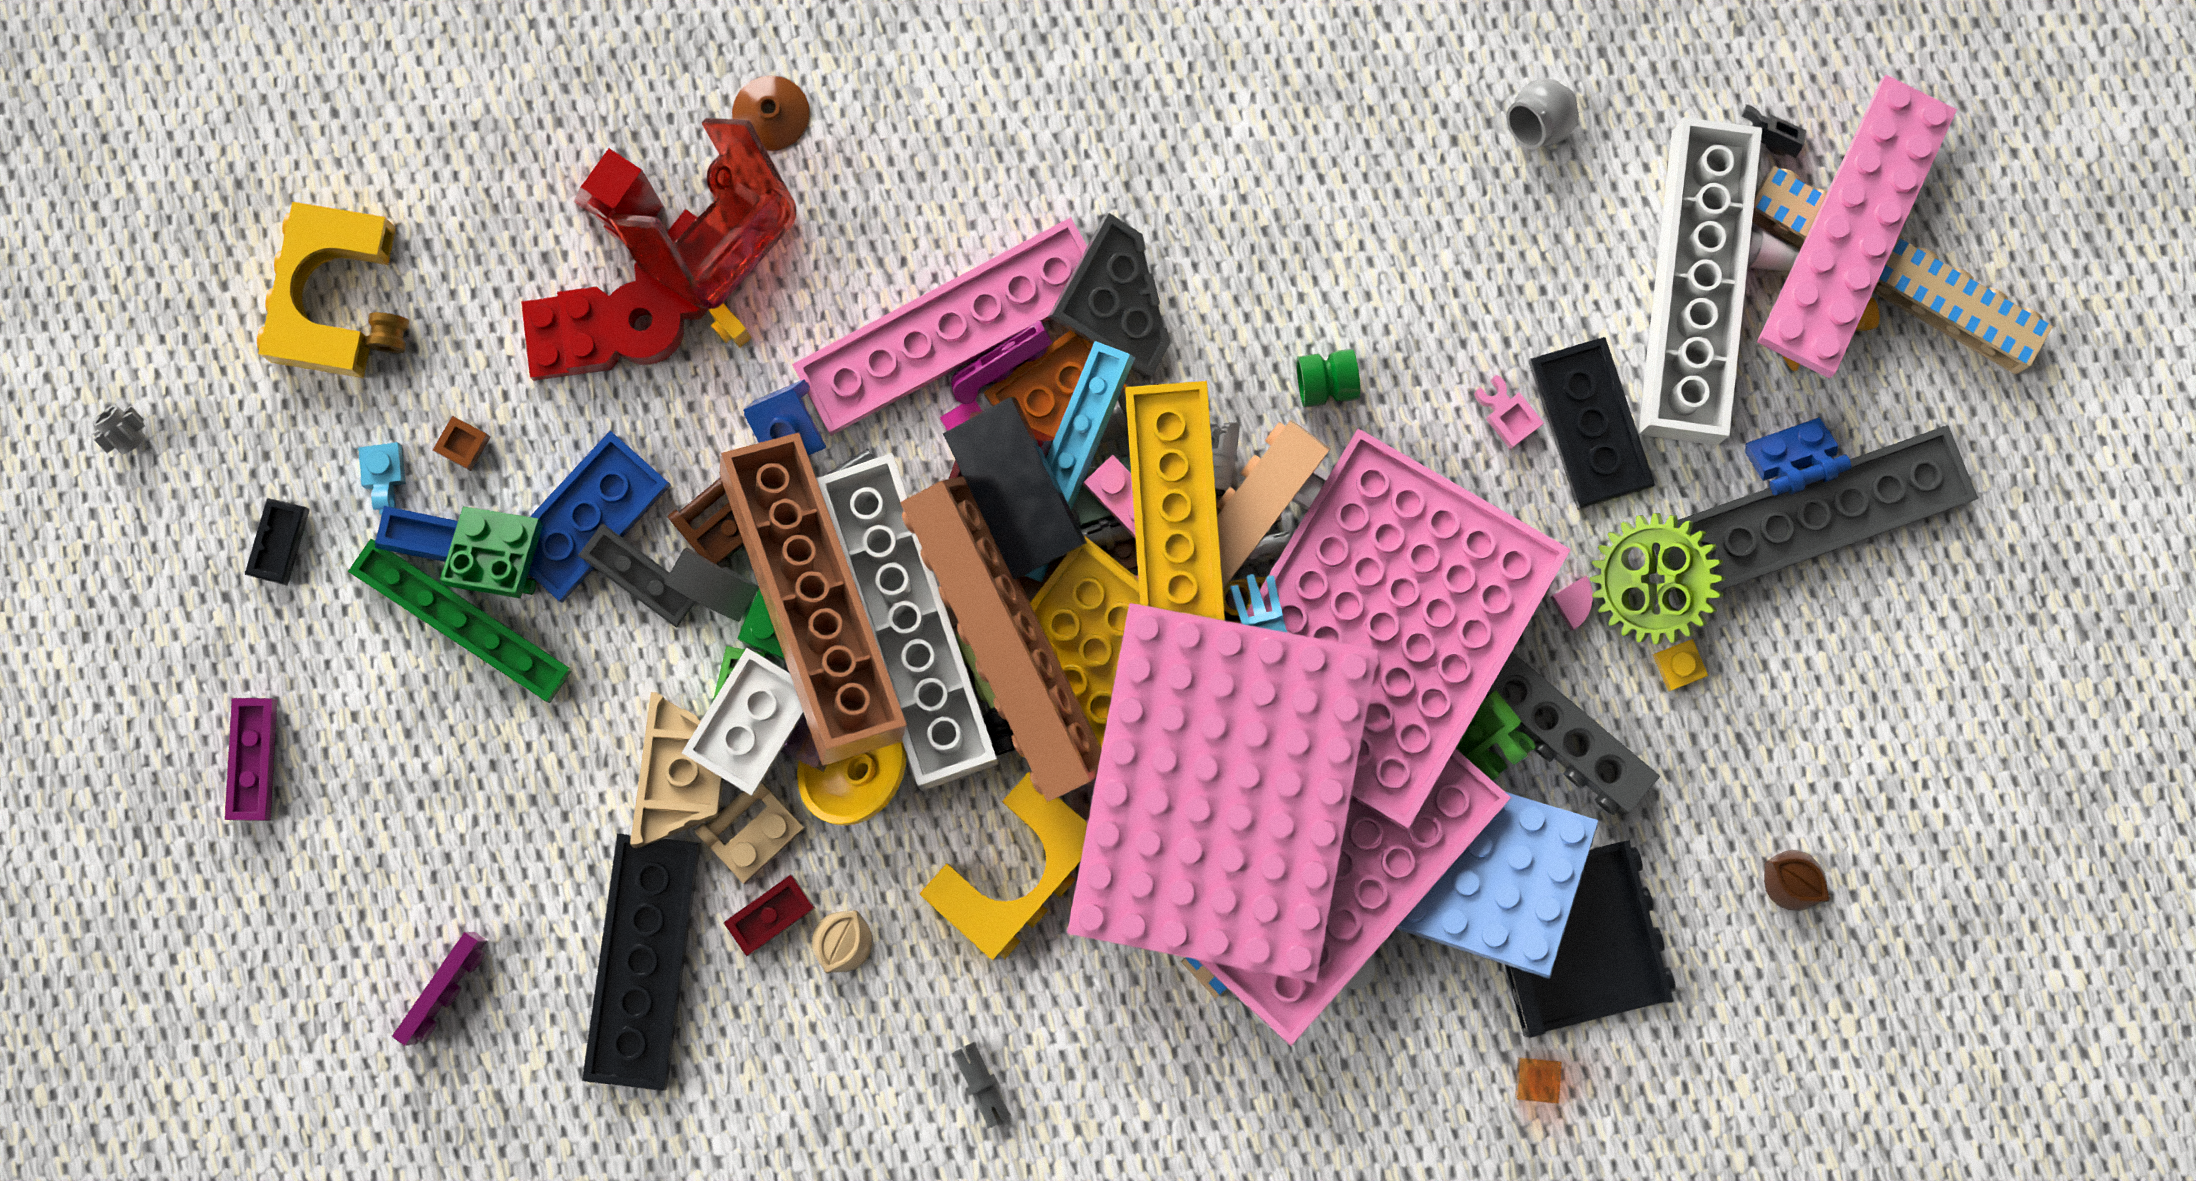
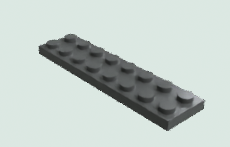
[1654,425,1978,606]

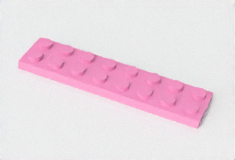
[1757,75,1957,379]
[792,217,1087,436]

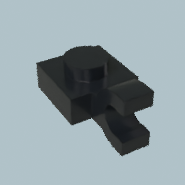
[1742,104,1807,158]

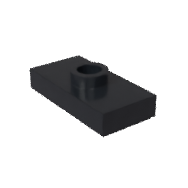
[244,498,310,586]

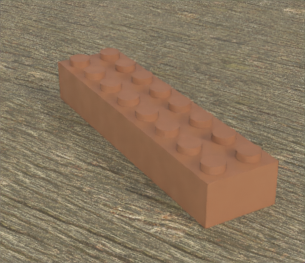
[719,433,907,766]
[900,476,1102,802]

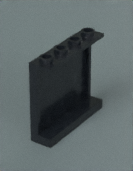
[1504,840,1676,1038]

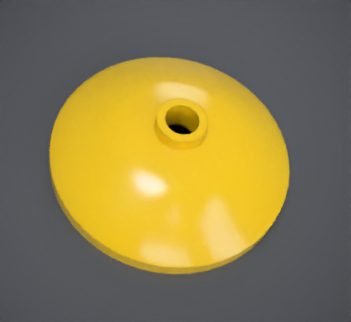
[797,734,906,826]

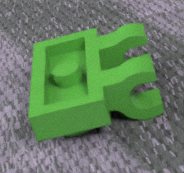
[1456,690,1535,781]

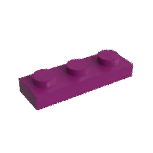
[224,698,278,821]
[391,932,487,1046]

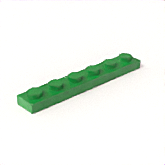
[348,539,573,703]

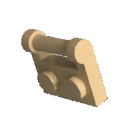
[695,782,805,884]

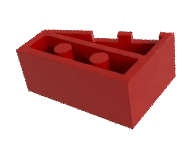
[574,148,664,243]

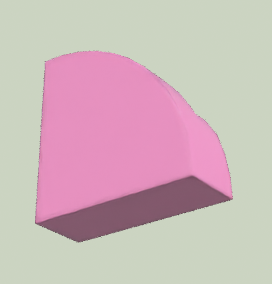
[1550,575,1593,631]

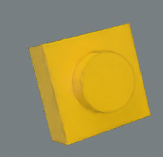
[708,300,751,348]
[1653,639,1709,692]

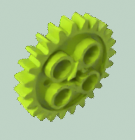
[1590,513,1725,645]

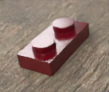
[723,875,815,956]

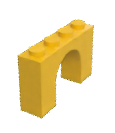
[257,201,396,378]
[919,771,1088,961]

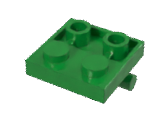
[440,506,543,599]

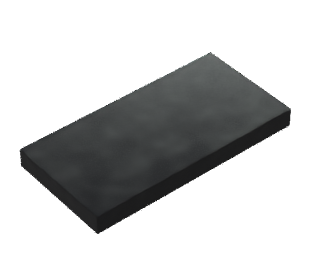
[1528,337,1655,510]
[943,396,1087,580]

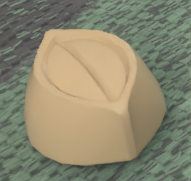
[811,910,872,973]

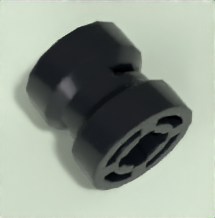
[982,710,1016,756]

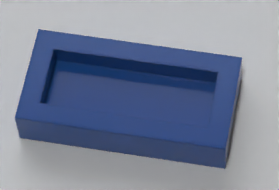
[375,506,458,562]

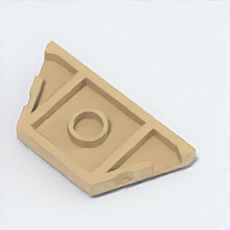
[630,692,724,848]

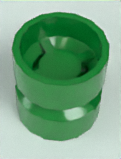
[1296,349,1361,408]

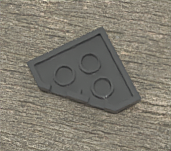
[1048,213,1170,378]

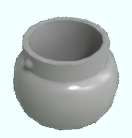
[1506,79,1579,149]

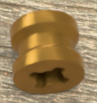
[364,312,410,353]

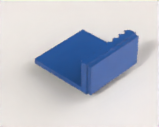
[743,379,826,456]

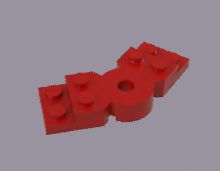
[521,209,749,381]

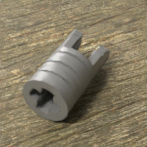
[1210,421,1240,496]

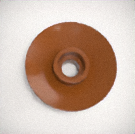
[732,76,810,151]

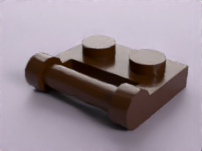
[667,477,744,566]

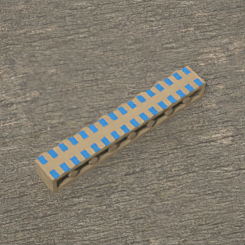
[1752,166,2053,375]

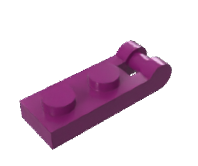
[951,320,1053,404]

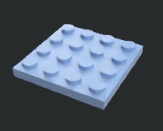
[1395,792,1598,979]

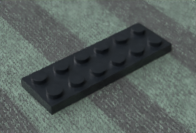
[582,833,701,1091]

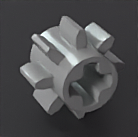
[93,405,145,454]

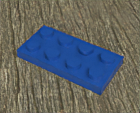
[528,431,671,603]

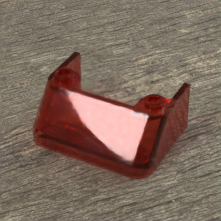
[609,118,796,309]

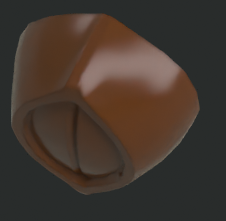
[1764,849,1830,911]

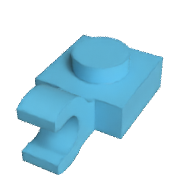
[358,442,406,515]

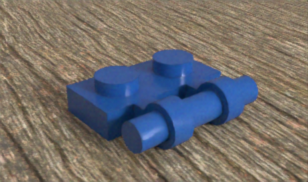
[1745,417,1852,496]

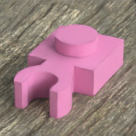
[1474,375,1544,450]

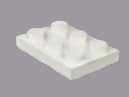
[682,648,804,796]

